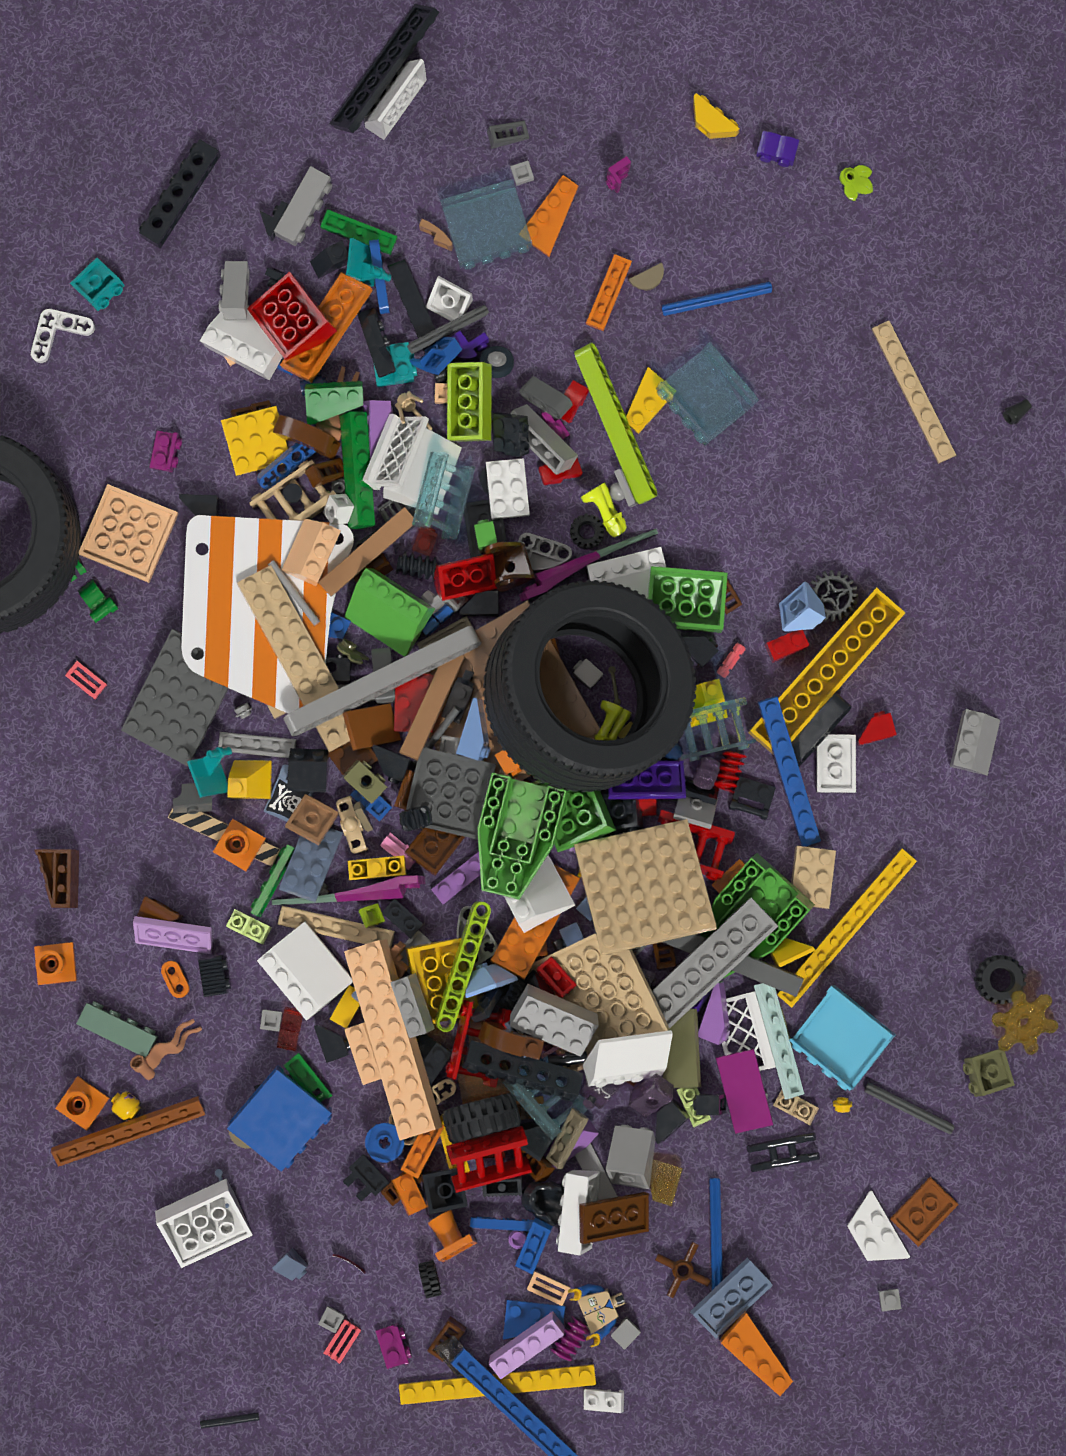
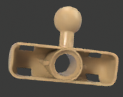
[336,796,368,854]

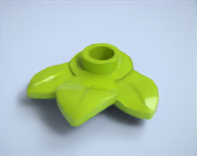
[839,165,873,201]

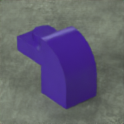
[451,331,489,362]

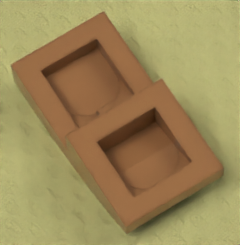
[419,219,453,251]

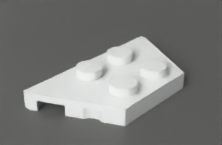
[847,1191,910,1261]

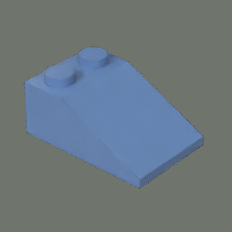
[456,698,491,761]

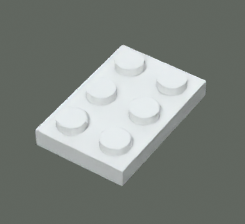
[486,458,530,520]
[816,735,856,793]

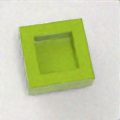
[359,903,385,928]

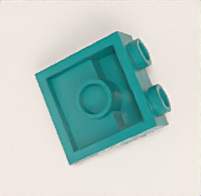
[70,258,125,311]
[374,342,417,387]

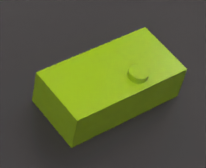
[447,362,492,442]

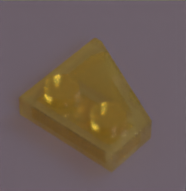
[650,1159,683,1206]

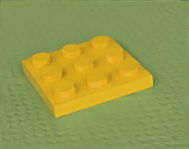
[221,406,288,476]

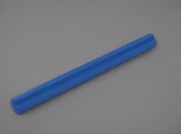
[662,282,772,316]
[710,1178,723,1290]

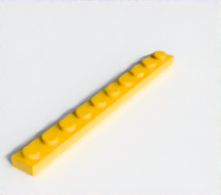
[777,849,917,1008]
[399,1364,596,1405]

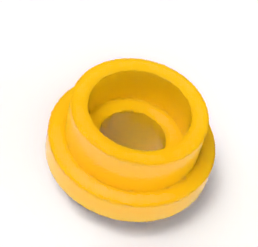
[833,1097,852,1113]

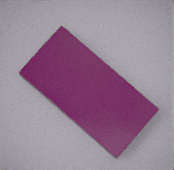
[716,1049,773,1134]

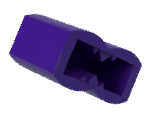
[756,131,799,167]

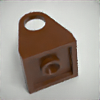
[484,542,535,592]

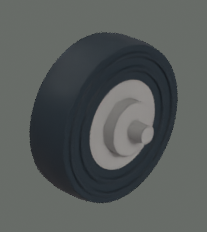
[480,346,514,378]

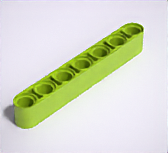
[435,901,491,1032]

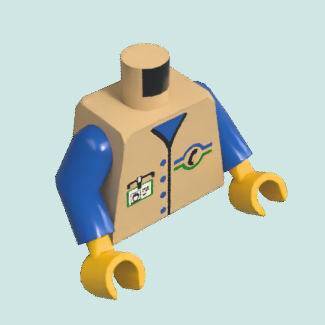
[568,1284,626,1347]

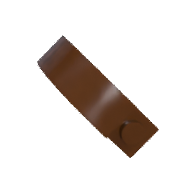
[273,415,341,460]
[478,1019,544,1060]

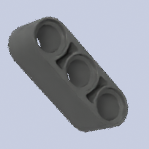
[519,376,573,419]
[371,647,395,704]

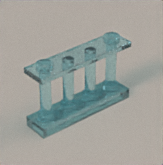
[412,452,475,540]
[681,697,756,762]
[501,1051,590,1140]

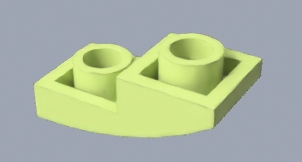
[226,909,272,944]
[677,1088,711,1128]

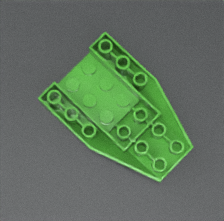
[477,773,570,900]
[701,853,815,978]

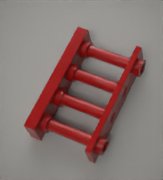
[657,810,735,880]
[446,1000,512,1088]
[446,1126,532,1193]

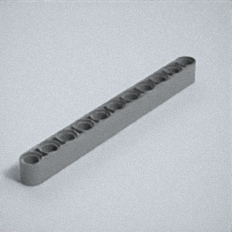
[283,626,481,736]

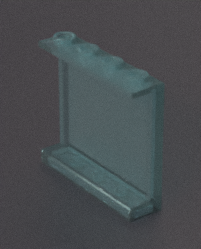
[440,179,532,269]
[656,343,759,446]

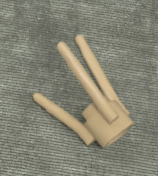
[395,391,432,430]

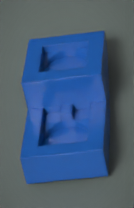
[350,780,392,821]

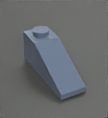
[272,1248,308,1281]

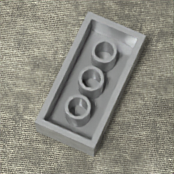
[510,984,599,1056]

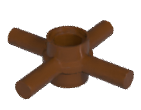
[655,1242,711,1298]

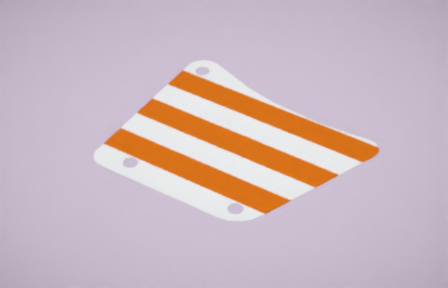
[181,515,354,714]

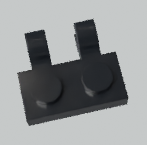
[343,1154,390,1201]

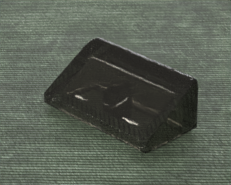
[434,1336,464,1378]

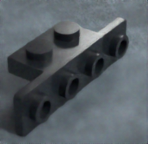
[358,308,396,378]

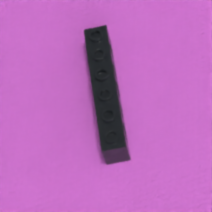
[139,139,221,249]
[462,1040,584,1101]

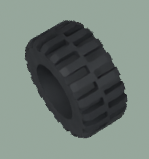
[442,1093,521,1144]

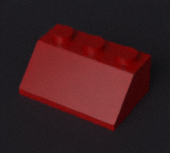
[434,553,497,601]

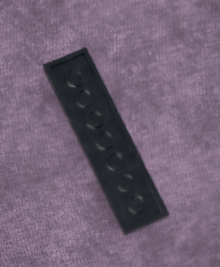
[329,4,439,133]

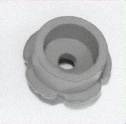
[234,702,252,719]

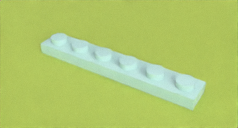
[754,983,804,1099]

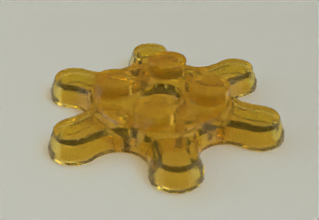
[991,991,1058,1055]

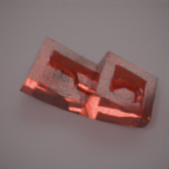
[277,1007,303,1051]

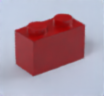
[765,630,809,663]

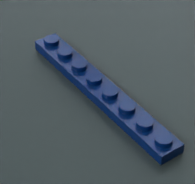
[758,696,821,847]
[450,1348,578,1456]

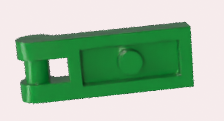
[284,1053,333,1102]

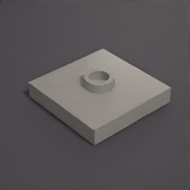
[673,797,718,829]

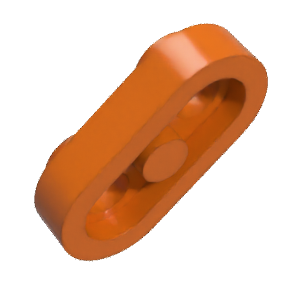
[161,961,190,998]

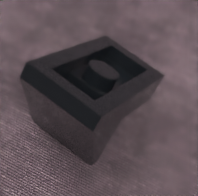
[260,201,289,241]

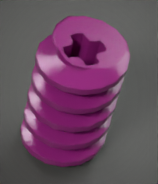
[550,1316,591,1361]

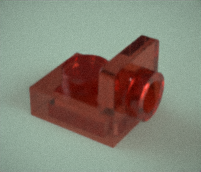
[412,526,438,557]

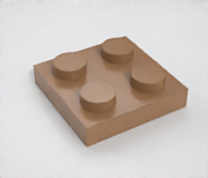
[285,794,339,846]

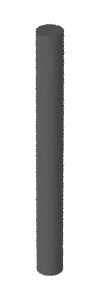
[412,706,461,767]

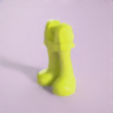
[580,483,627,537]
[594,700,632,741]

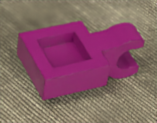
[541,412,570,440]

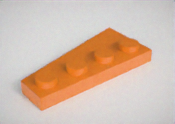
[519,175,578,257]

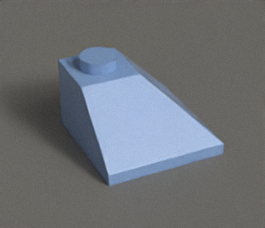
[779,582,826,631]
[465,962,518,998]

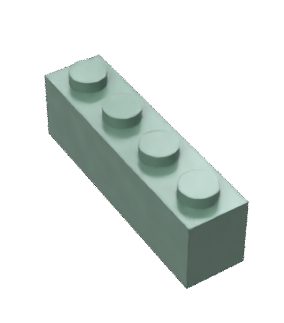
[76,1001,159,1057]

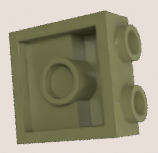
[963,1048,1015,1097]

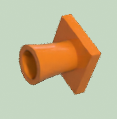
[213,819,266,872]
[34,942,77,985]
[55,1076,110,1131]
[428,1210,477,1262]

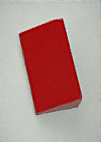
[536,956,577,999]

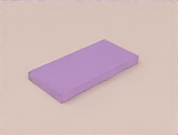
[133,916,213,954]

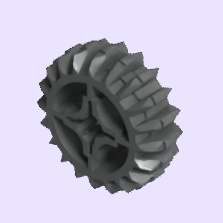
[810,570,858,622]

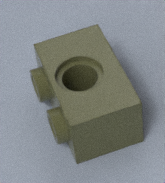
[341,760,387,804]

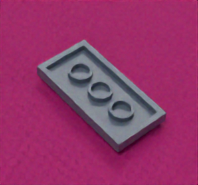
[279,828,343,903]
[690,1257,773,1339]

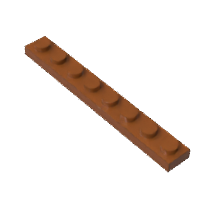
[51,1096,205,1167]

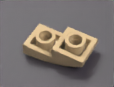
[773,1090,819,1125]

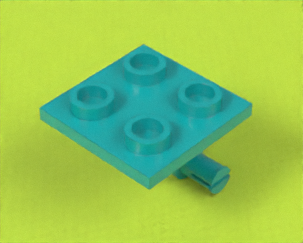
[346,238,391,287]
[187,747,232,798]

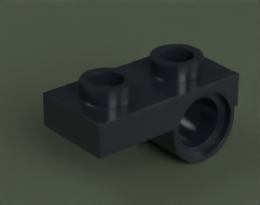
[382,899,423,939]

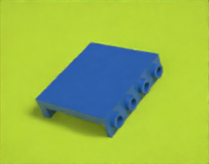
[227,1065,332,1172]

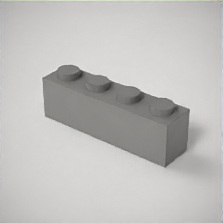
[274,166,332,246]
[511,404,578,475]

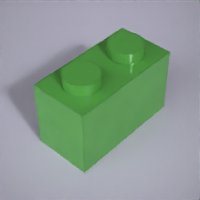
[474,519,497,553]

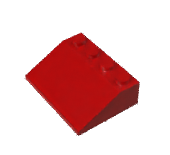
[247,271,337,360]

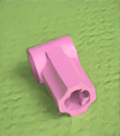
[380,833,415,870]

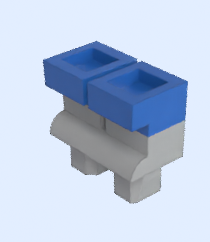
[421,590,454,637]

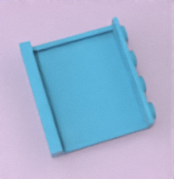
[789,985,896,1090]

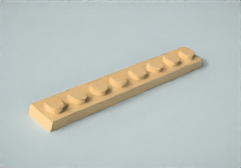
[872,321,956,464]

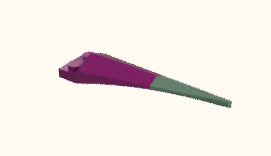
[519,529,658,602]
[272,875,425,905]

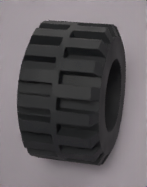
[974,955,1026,1004]

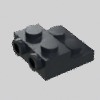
[493,412,530,457]
[602,794,643,836]

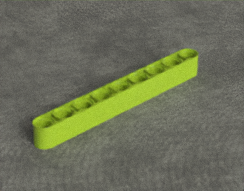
[574,342,658,504]

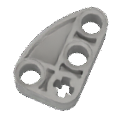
[513,533,572,573]
[457,906,498,967]

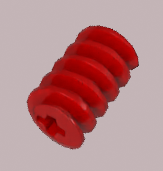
[713,751,747,793]

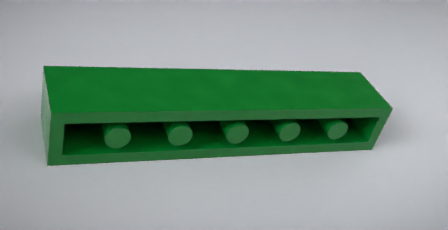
[340,412,375,529]

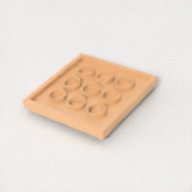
[78,484,179,583]

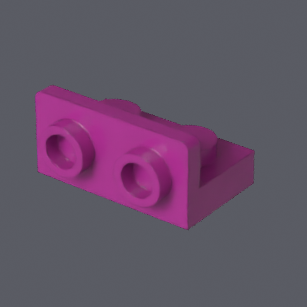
[606,156,631,193]
[150,431,182,472]
[375,1323,412,1369]

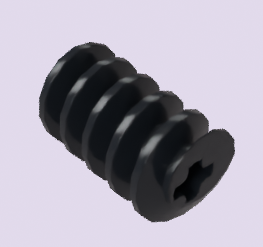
[396,551,437,581]

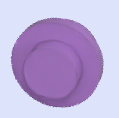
[509,1230,527,1249]

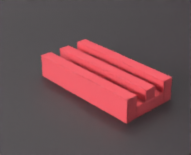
[65,661,107,700]
[324,1319,361,1364]

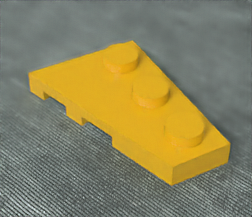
[626,367,676,434]

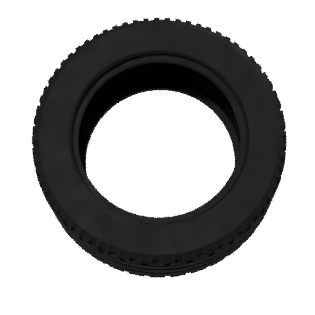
[0,435,81,634]
[483,580,697,792]

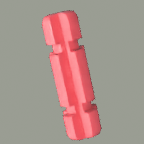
[717,643,746,678]

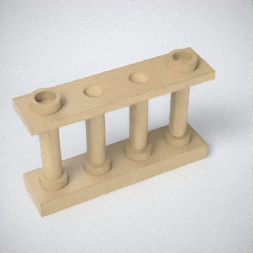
[250,460,336,521]

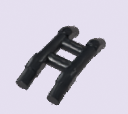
[746,1133,820,1172]

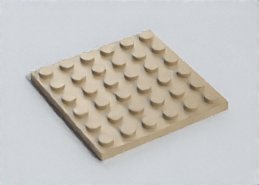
[574,819,717,955]
[528,933,670,1071]

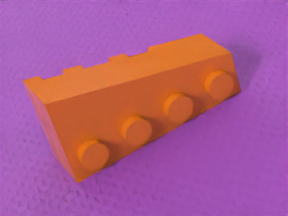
[719,1311,793,1396]

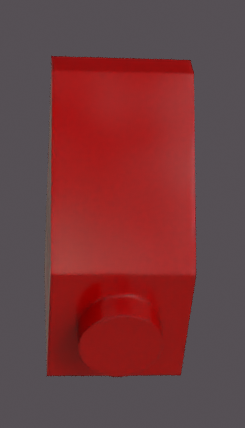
[857,711,897,746]

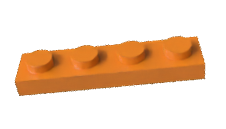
[586,254,632,331]

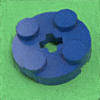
[365,1122,405,1163]

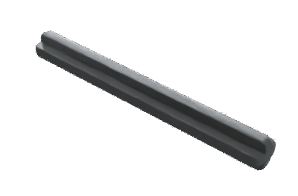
[407,305,489,353]
[864,1083,955,1134]

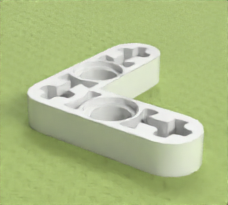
[31,309,95,363]

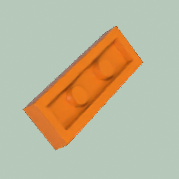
[400,1124,445,1179]

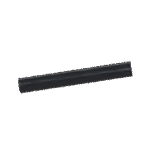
[200,1412,260,1429]

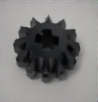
[399,806,433,831]

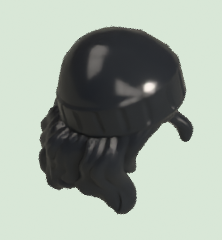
[521,1181,565,1226]

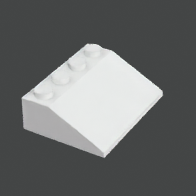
[364,59,427,140]
[200,306,282,380]
[383,424,462,515]
[586,547,666,598]
[504,855,575,933]
[257,921,353,1020]
[583,1030,673,1087]
[155,1179,253,1268]

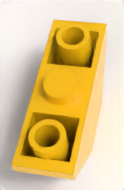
[693,93,740,139]
[348,855,406,880]

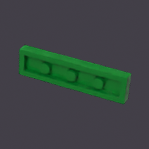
[320,209,398,255]
[251,844,295,917]

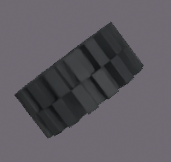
[570,513,604,550]
[497,974,526,1010]
[418,1260,442,1299]

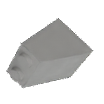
[606,1125,655,1189]

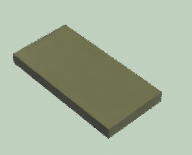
[663,1009,701,1088]

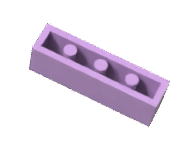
[489,1311,564,1379]

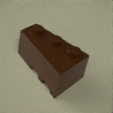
[34,849,79,908]

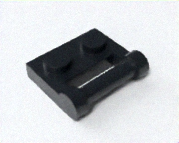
[729,776,776,820]

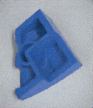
[410,337,462,375]

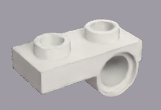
[584,1389,624,1413]

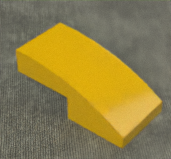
[330,985,360,1029]

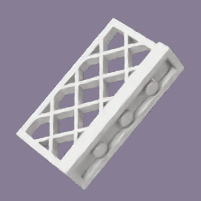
[363,414,429,490]
[722,991,776,1071]

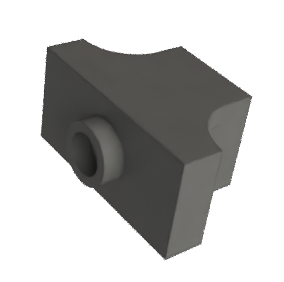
[173,783,212,814]

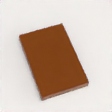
[342,703,401,750]
[890,1177,959,1247]

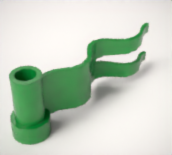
[71,560,119,623]

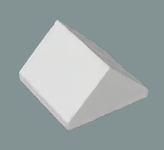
[426,276,473,321]

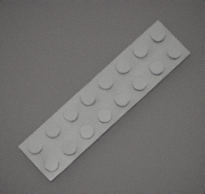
[652,897,778,1028]

